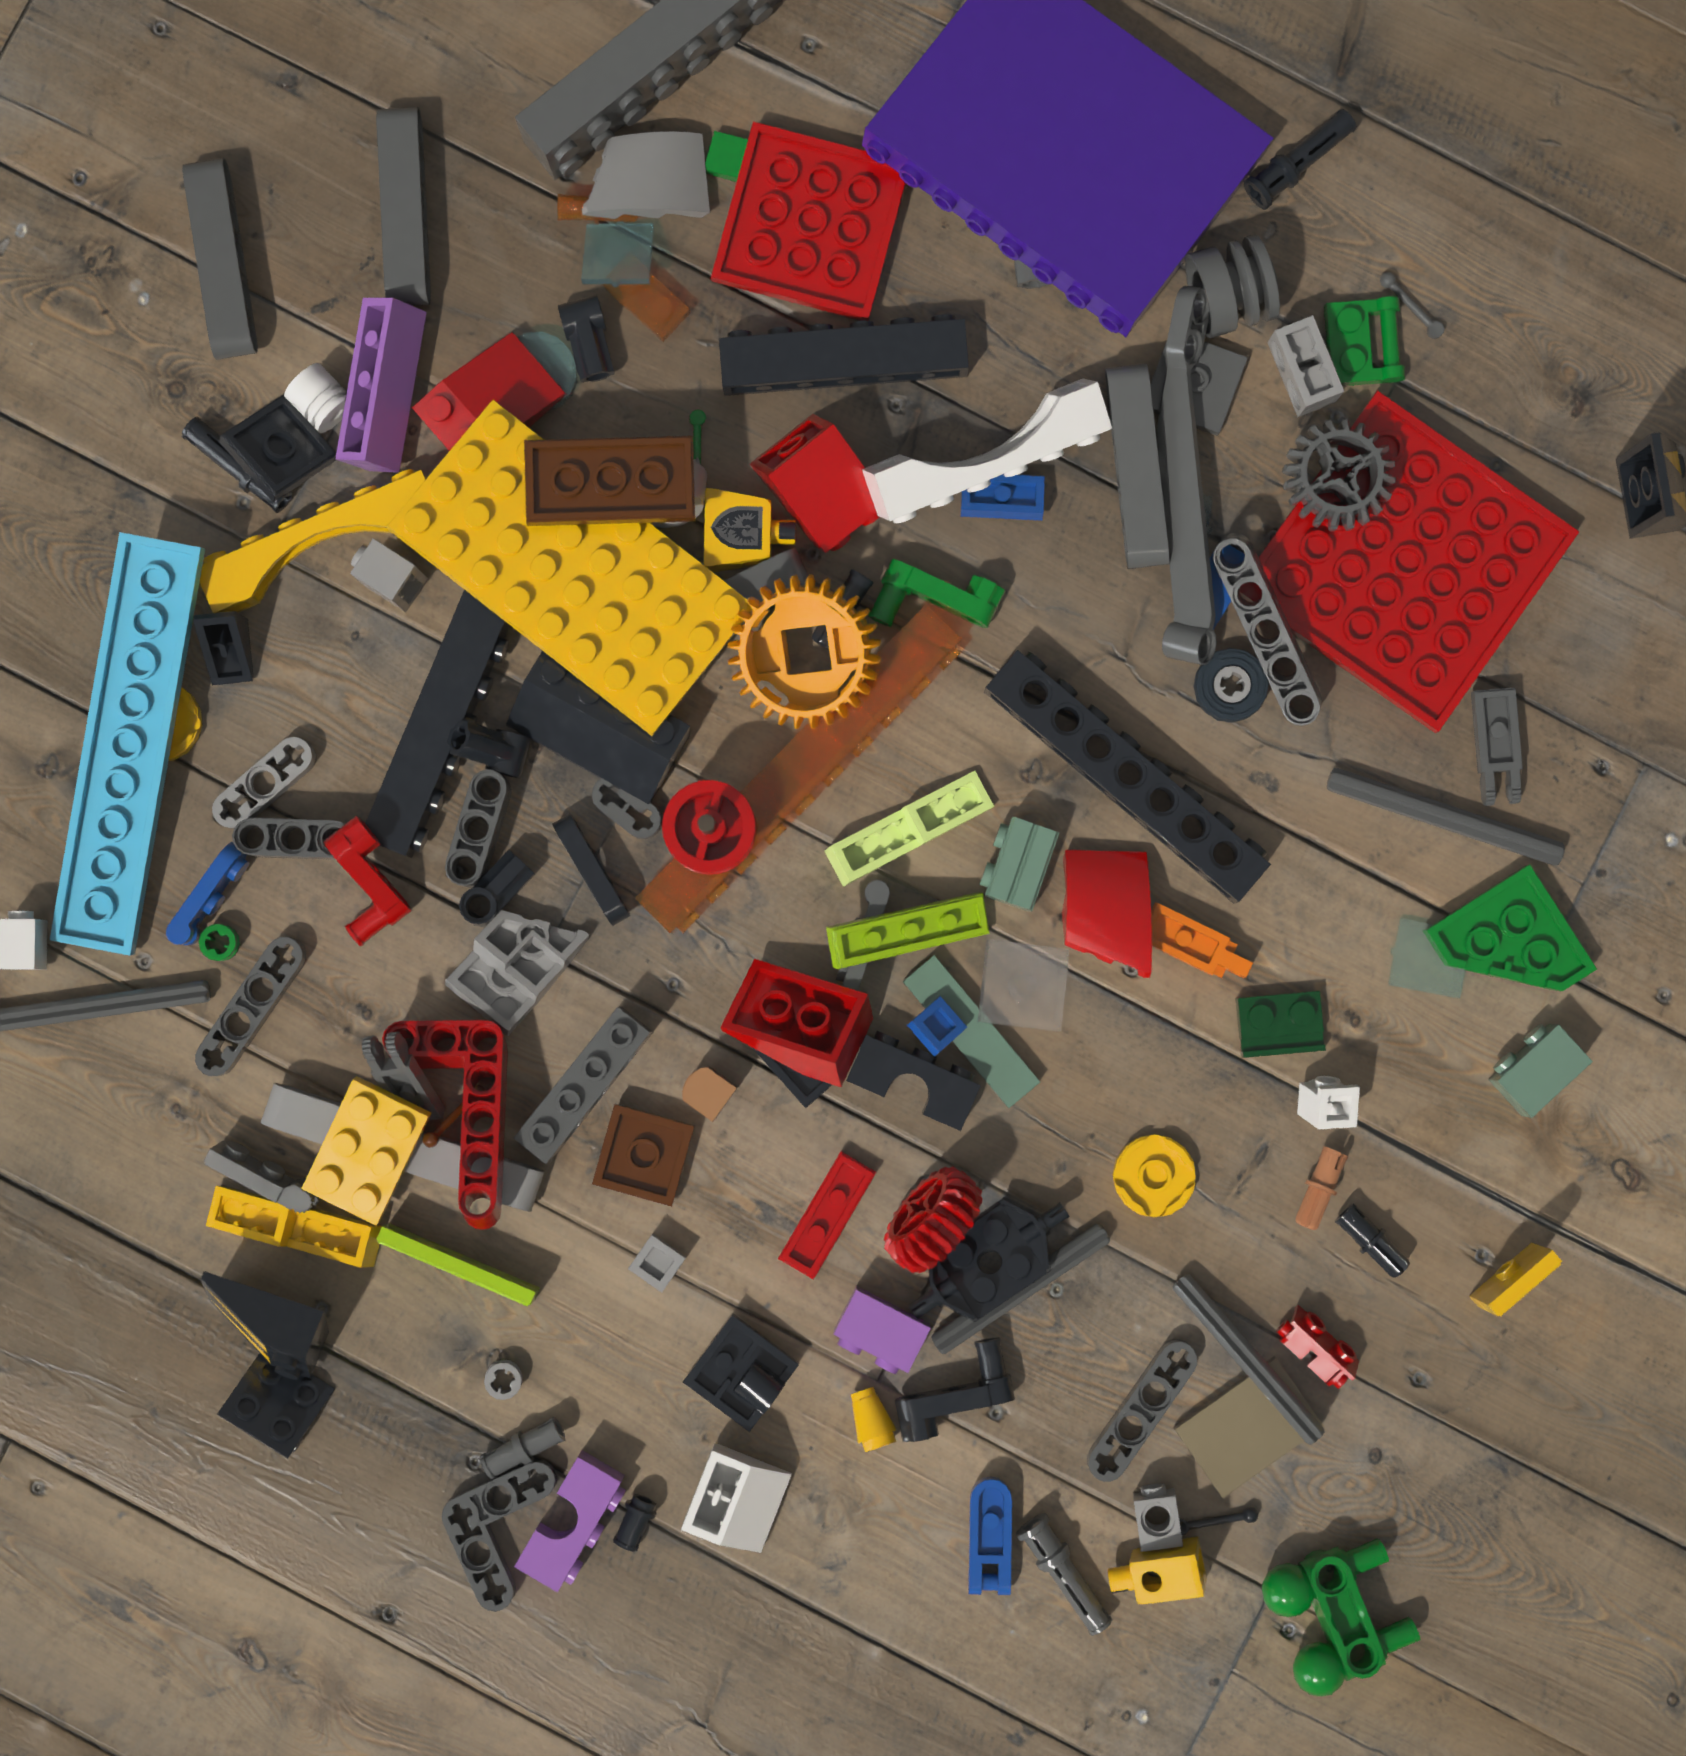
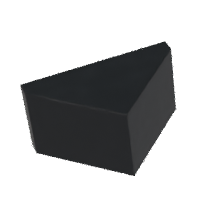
[193,611,254,685]

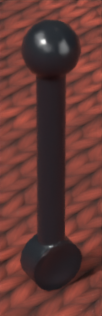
[1179,1507,1258,1536]

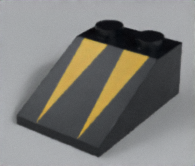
[1615,432,1686,539]
[201,1271,329,1380]

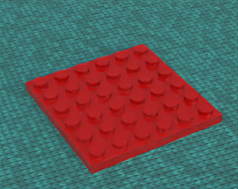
[1240,390,1579,733]

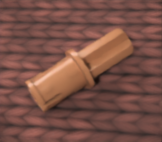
[1295,1146,1348,1230]

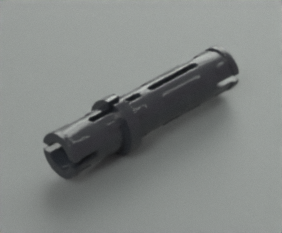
[182,417,293,513]

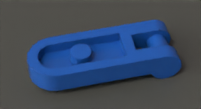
[166,841,249,945]
[968,1476,1012,1595]

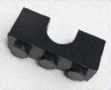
[846,1031,981,1131]

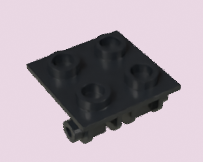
[217,1353,335,1459]

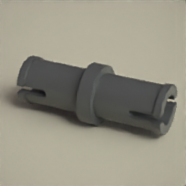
[480,1417,566,1479]

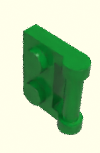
[1324,296,1406,386]

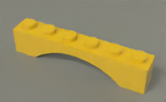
[200,469,427,613]

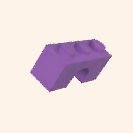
[514,1450,626,1592]

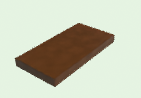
[524,436,696,526]

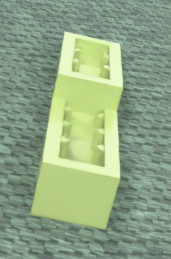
[824,771,994,887]

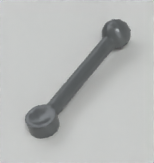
[1380,272,1445,339]

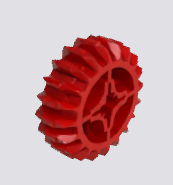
[884,1166,983,1273]

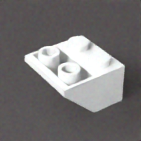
[681,1443,792,1553]

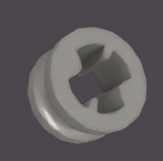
[484,1359,523,1400]

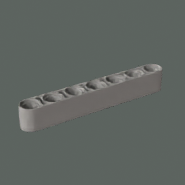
[261,1083,544,1212]

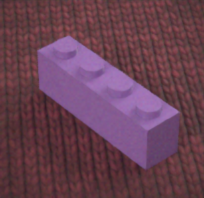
[335,298,427,473]

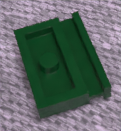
[1235,991,1326,1058]

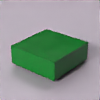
[705,131,748,182]

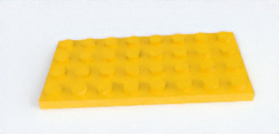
[387,400,753,736]

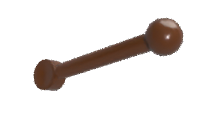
[422,1084,485,1148]

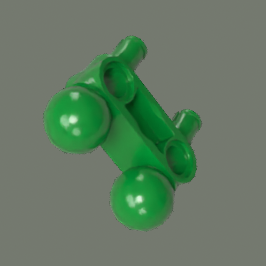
[1262,1538,1421,1697]

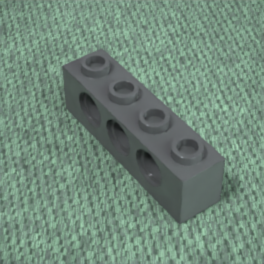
[513,1007,654,1164]

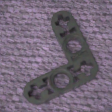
[442,1459,557,1612]

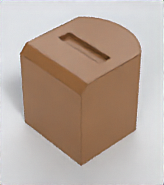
[682,1066,738,1122]

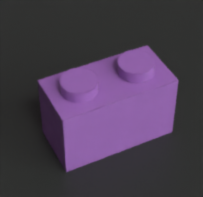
[833,1285,931,1374]

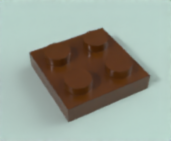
[592,1104,695,1207]

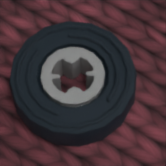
[1194,648,1269,723]

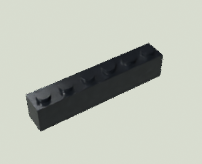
[719,314,969,396]

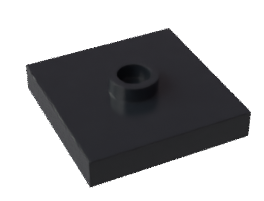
[219,394,336,502]

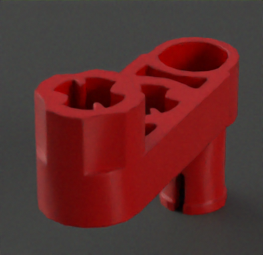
[323,815,412,947]

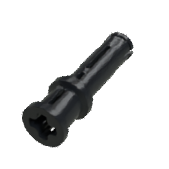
[1243,109,1357,210]

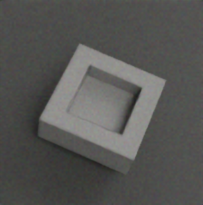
[628,1234,686,1293]

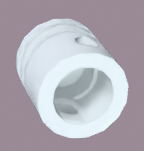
[284,363,347,433]

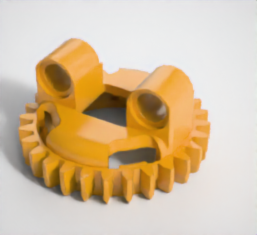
[727,574,882,729]

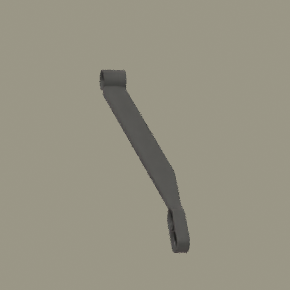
[1156,286,1217,665]

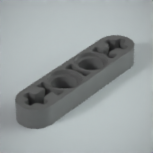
[195,937,306,1076]
[1087,1339,1197,1482]

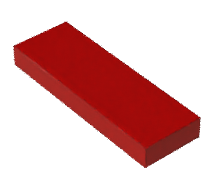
[778,1151,876,1280]

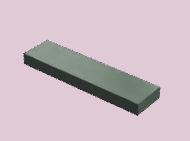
[903,955,1040,1108]

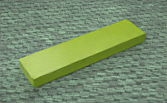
[826,892,990,969]
[376,1223,540,1306]

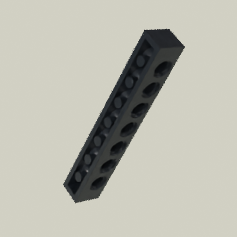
[984,650,1271,904]

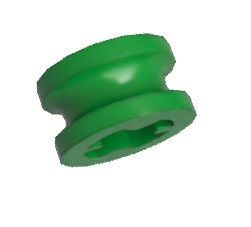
[199,924,240,961]

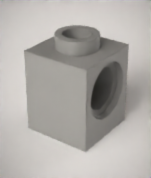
[1133,1483,1183,1552]

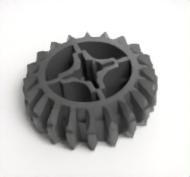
[1282,419,1396,531]

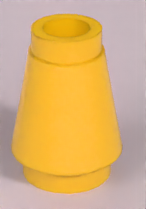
[850,1387,897,1452]

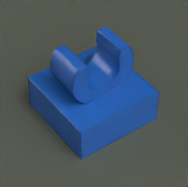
[907,996,967,1056]

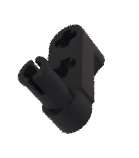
[895,1337,1015,1442]

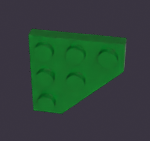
[1423,864,1597,992]

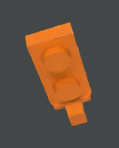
[1151,902,1253,978]

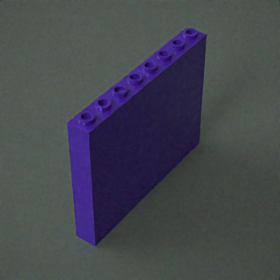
[862,0,1274,337]

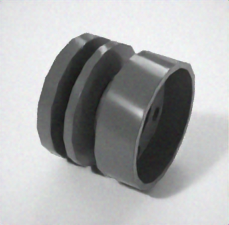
[1185,234,1280,338]

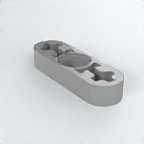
[212,737,316,829]

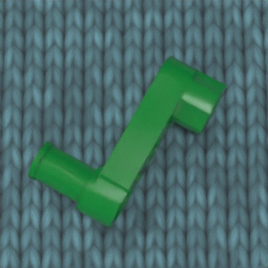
[868,559,1005,628]

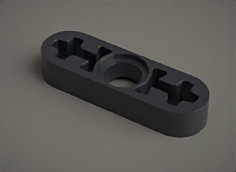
[552,813,631,926]

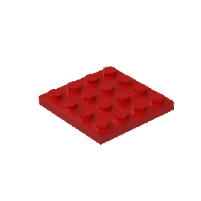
[711,121,906,321]

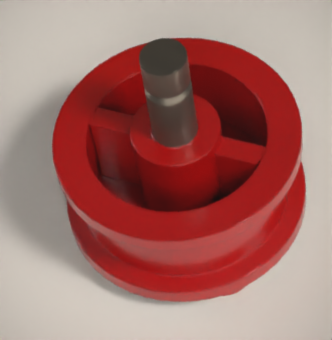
[662,780,757,875]

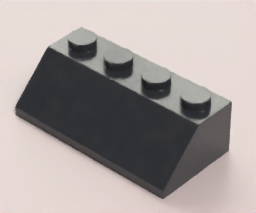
[506,651,690,805]

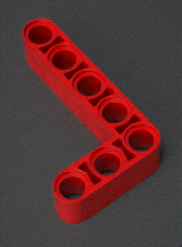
[382,1020,508,1230]

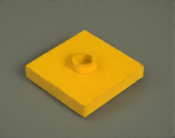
[1469,1243,1562,1317]

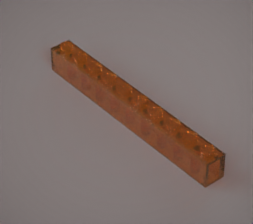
[635,605,961,934]

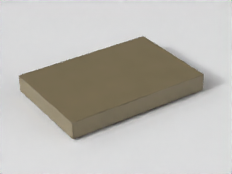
[1173,1356,1325,1498]

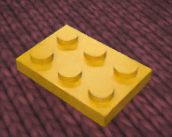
[301,1076,432,1226]

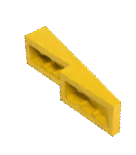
[206,1186,382,1268]

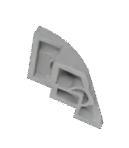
[582,131,710,219]
[445,910,589,1036]

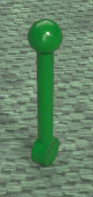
[689,409,706,464]

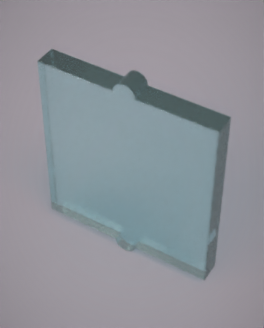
[581,220,654,287]
[1388,918,1465,999]

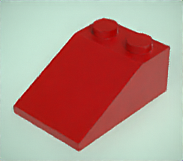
[412,332,567,451]
[721,959,873,1087]

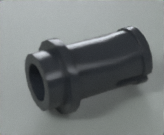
[613,1494,657,1552]

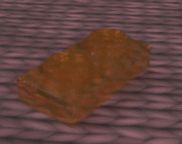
[603,255,691,342]

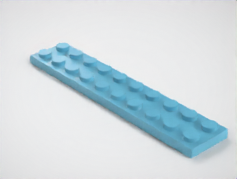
[50,532,205,956]

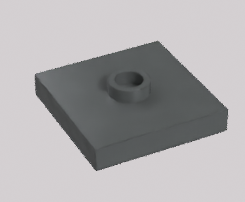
[1150,341,1248,436]

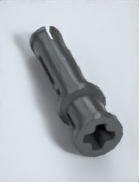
[1016,1513,1113,1636]

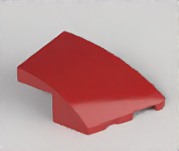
[1062,850,1152,978]

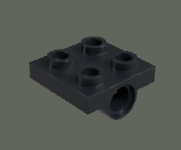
[683,1313,799,1432]

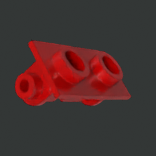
[1276,1305,1359,1389]

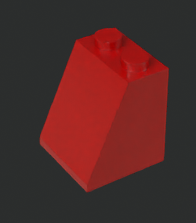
[750,414,880,553]

